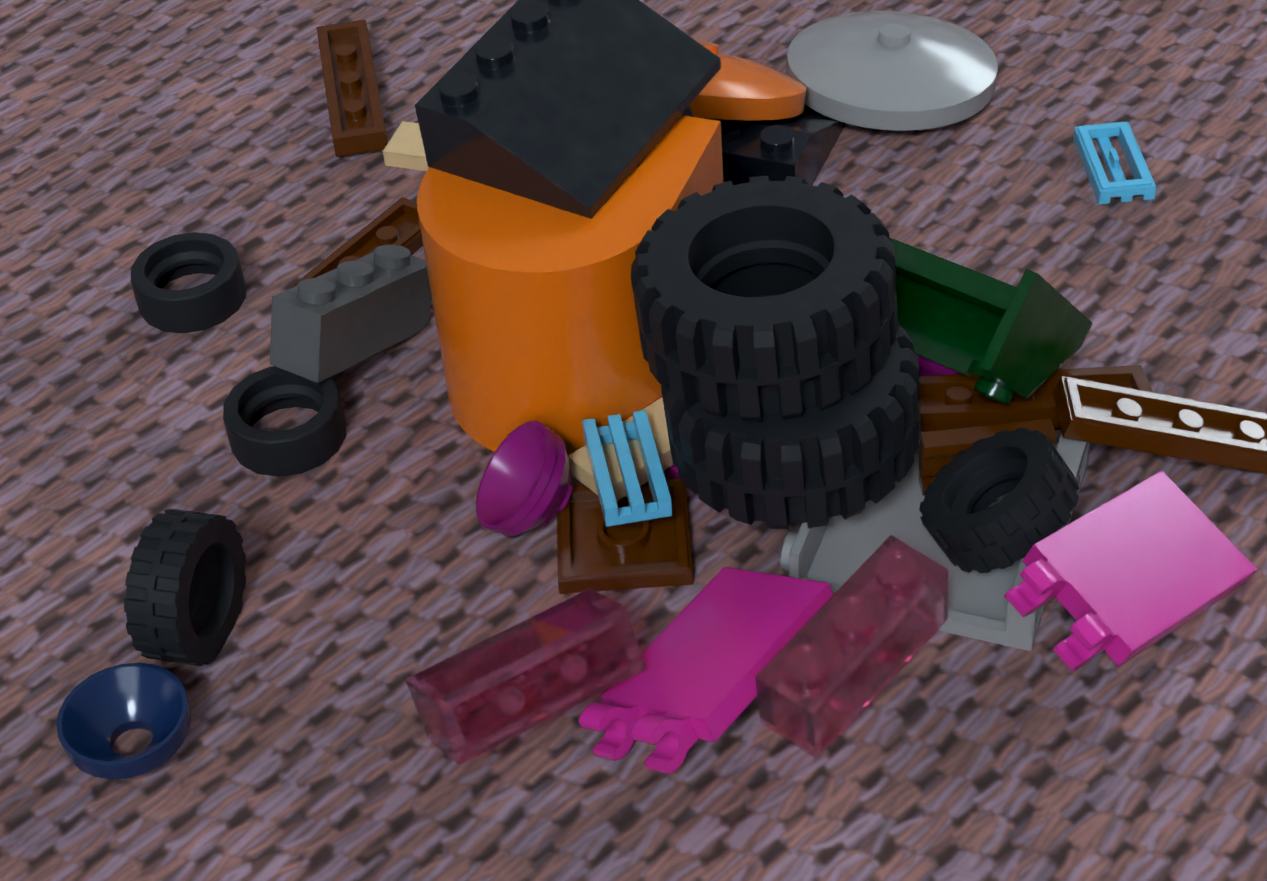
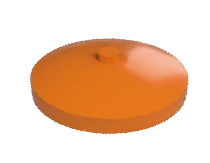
[689,41,806,121]

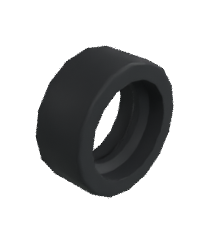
[131,232,246,333]
[223,366,346,477]

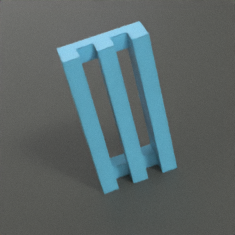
[1073,121,1156,204]
[582,410,672,527]

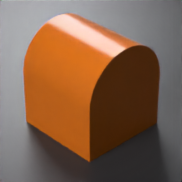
[417,115,723,456]

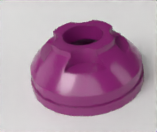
[476,420,573,536]

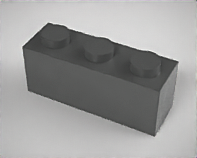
[270,245,431,383]

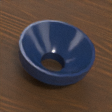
[56,663,191,779]

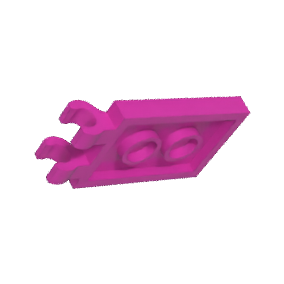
[1004,471,1258,671]
[578,567,837,774]

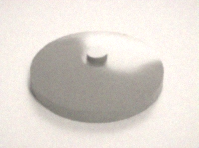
[786,11,998,131]

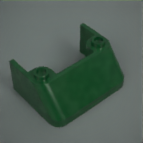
[889,237,1093,406]

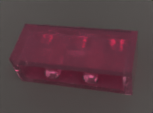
[755,535,948,759]
[405,589,647,765]

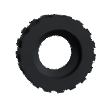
[919,428,1079,573]
[124,509,246,666]

